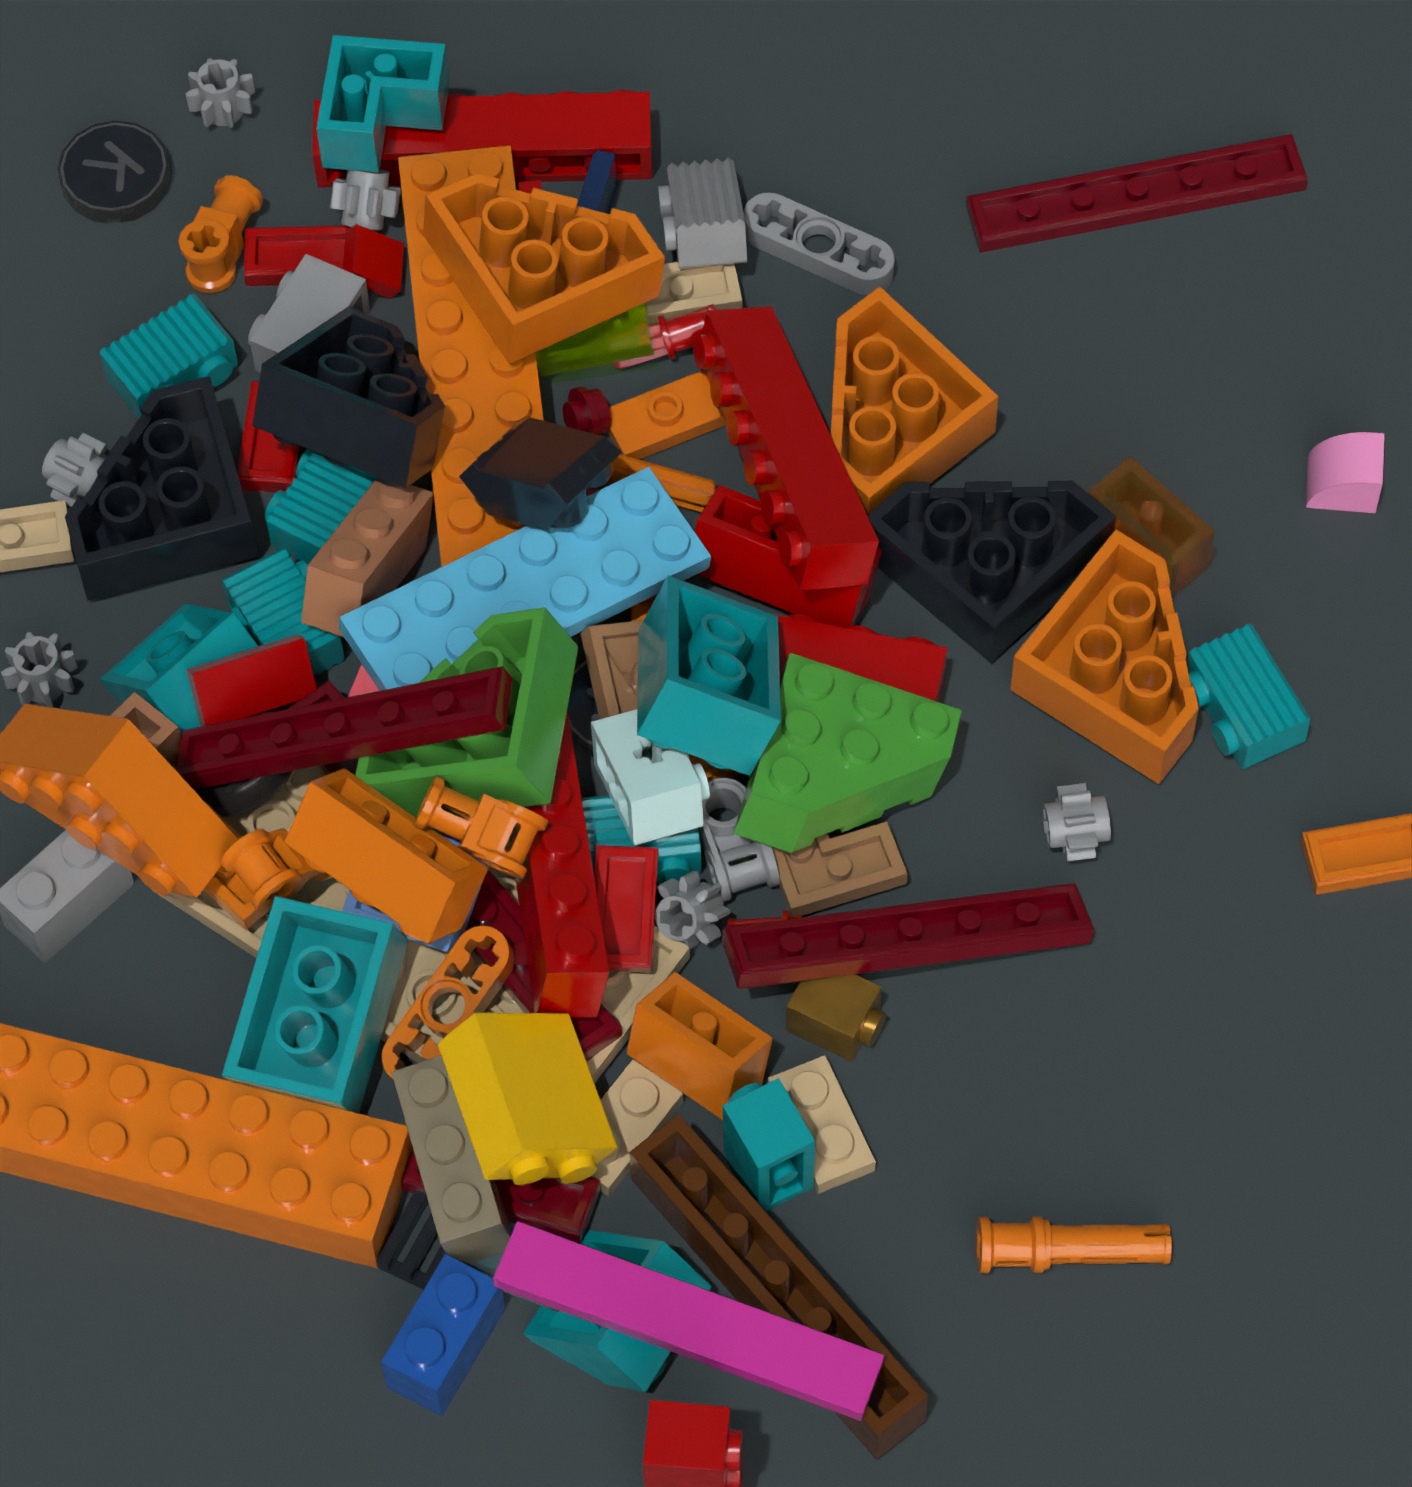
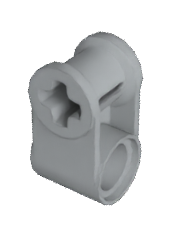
[698,778,780,902]

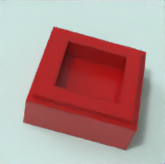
[343,224,404,299]

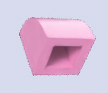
[1305,432,1384,513]

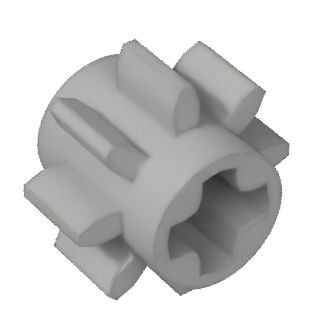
[185,58,255,128]
[330,169,401,230]
[42,433,107,507]
[1,632,78,707]
[1042,783,1111,862]
[655,871,730,949]

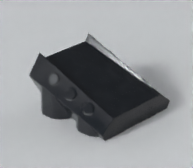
[459,417,622,530]

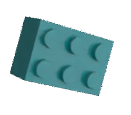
[637,575,781,776]
[222,896,409,1114]

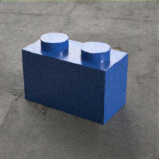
[381,1254,505,1416]

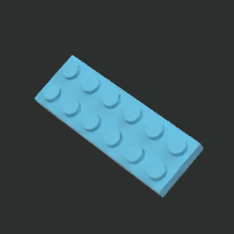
[339,467,711,691]

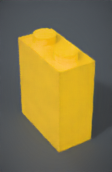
[437,1013,617,1185]

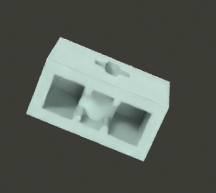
[591,709,710,845]

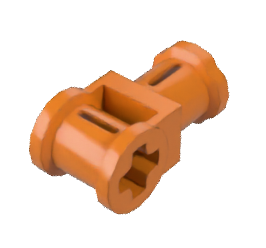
[178,175,263,294]
[413,775,548,879]
[221,828,332,912]

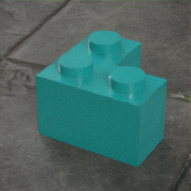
[316,35,450,172]

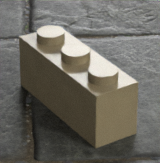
[391,1055,512,1264]

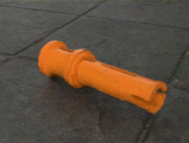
[975,1216,1172,1273]

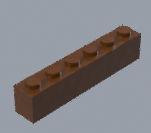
[629,1114,928,1460]

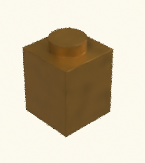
[786,974,886,1062]

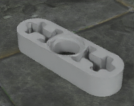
[744,193,895,295]

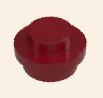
[562,386,611,435]

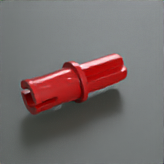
[608,304,715,369]

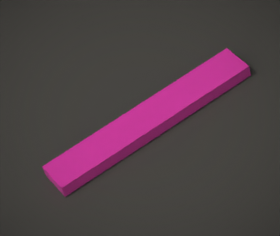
[493,1221,884,1421]

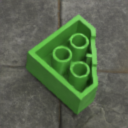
[355,607,578,818]
[733,653,962,853]

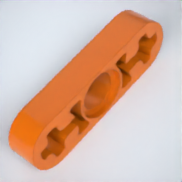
[382,926,515,1079]

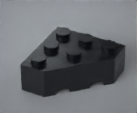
[252,307,445,488]
[65,376,259,601]
[868,480,1116,662]

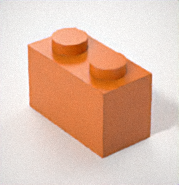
[626,972,773,1120]

